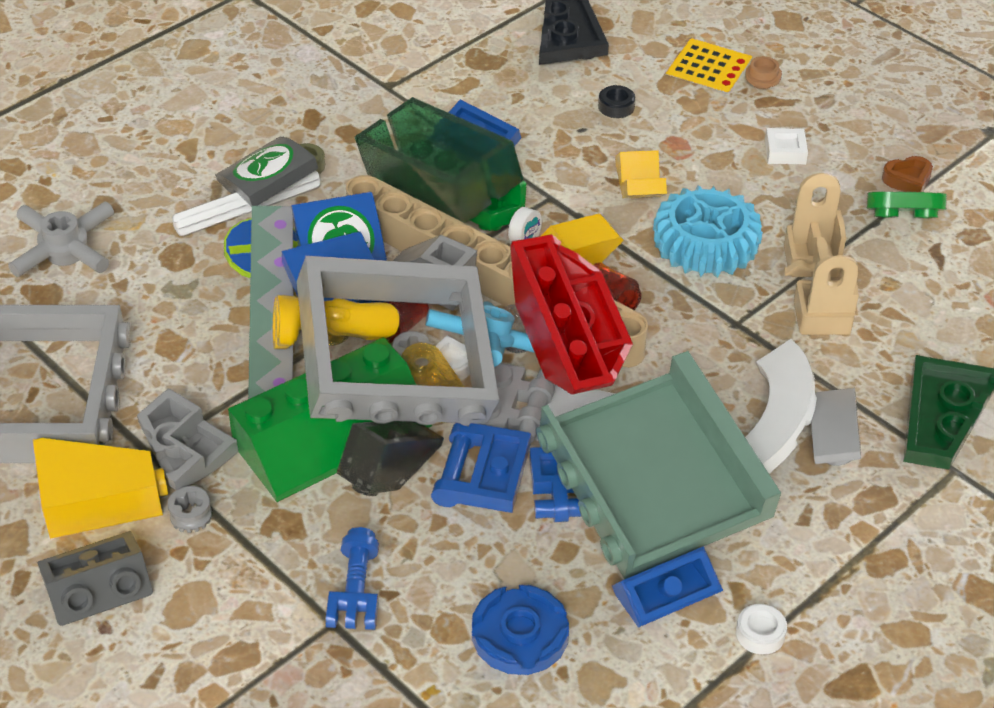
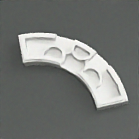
[745,339,817,474]

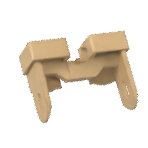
[784,173,859,335]

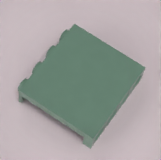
[536,351,781,579]

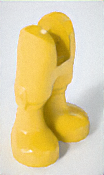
[272,295,400,349]

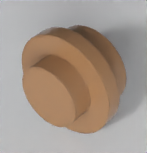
[745,56,782,89]

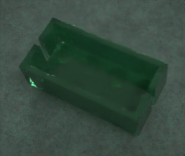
[354,97,524,223]

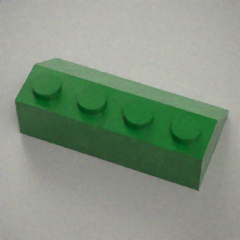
[228,337,432,502]

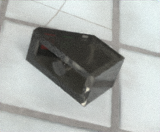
[336,421,444,496]

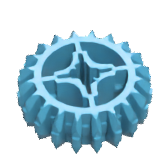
[653,185,763,278]

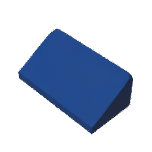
[612,546,723,628]

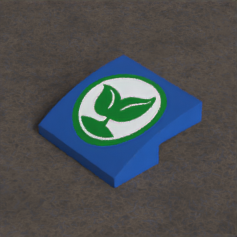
[291,192,387,261]

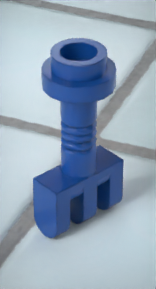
[326,527,379,630]

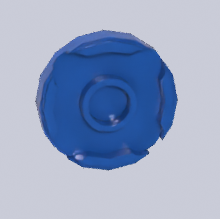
[472,585,569,675]

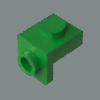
[463,171,527,231]

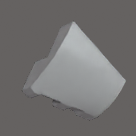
[137,388,239,490]

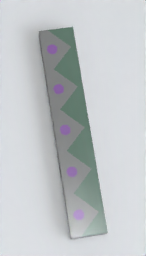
[248,206,293,399]

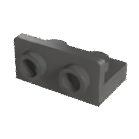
[37,531,153,626]

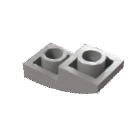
[811,388,861,466]

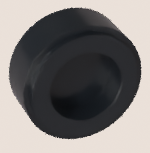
[598,85,636,118]

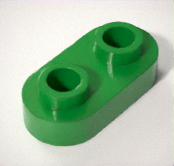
[867,192,947,219]

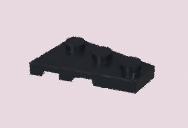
[539,0,609,65]

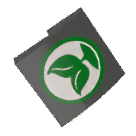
[215,136,318,207]

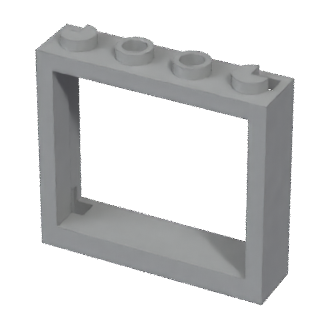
[297,256,499,426]
[0,305,130,463]

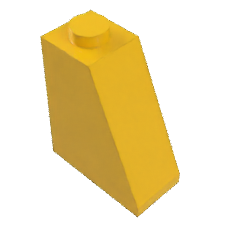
[33,438,168,539]

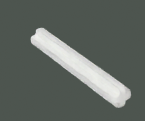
[172,171,320,236]

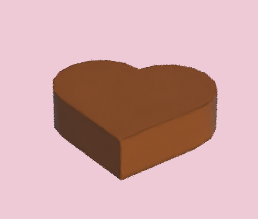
[882,156,933,192]

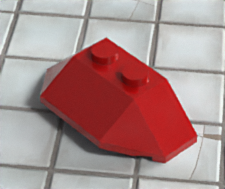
[510,234,633,395]

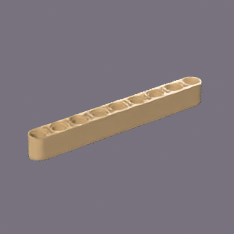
[346,175,648,368]

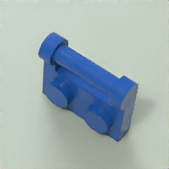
[431,423,531,513]

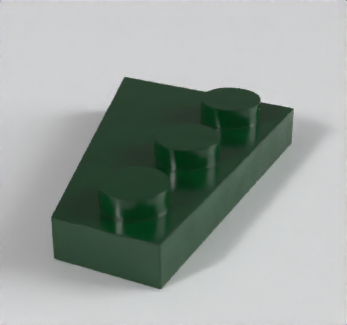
[903,355,994,470]

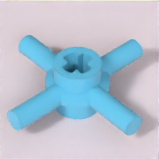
[425,301,535,366]

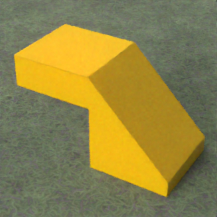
[615,150,667,198]
[541,213,624,268]

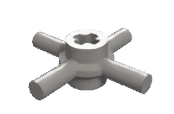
[8,201,114,277]

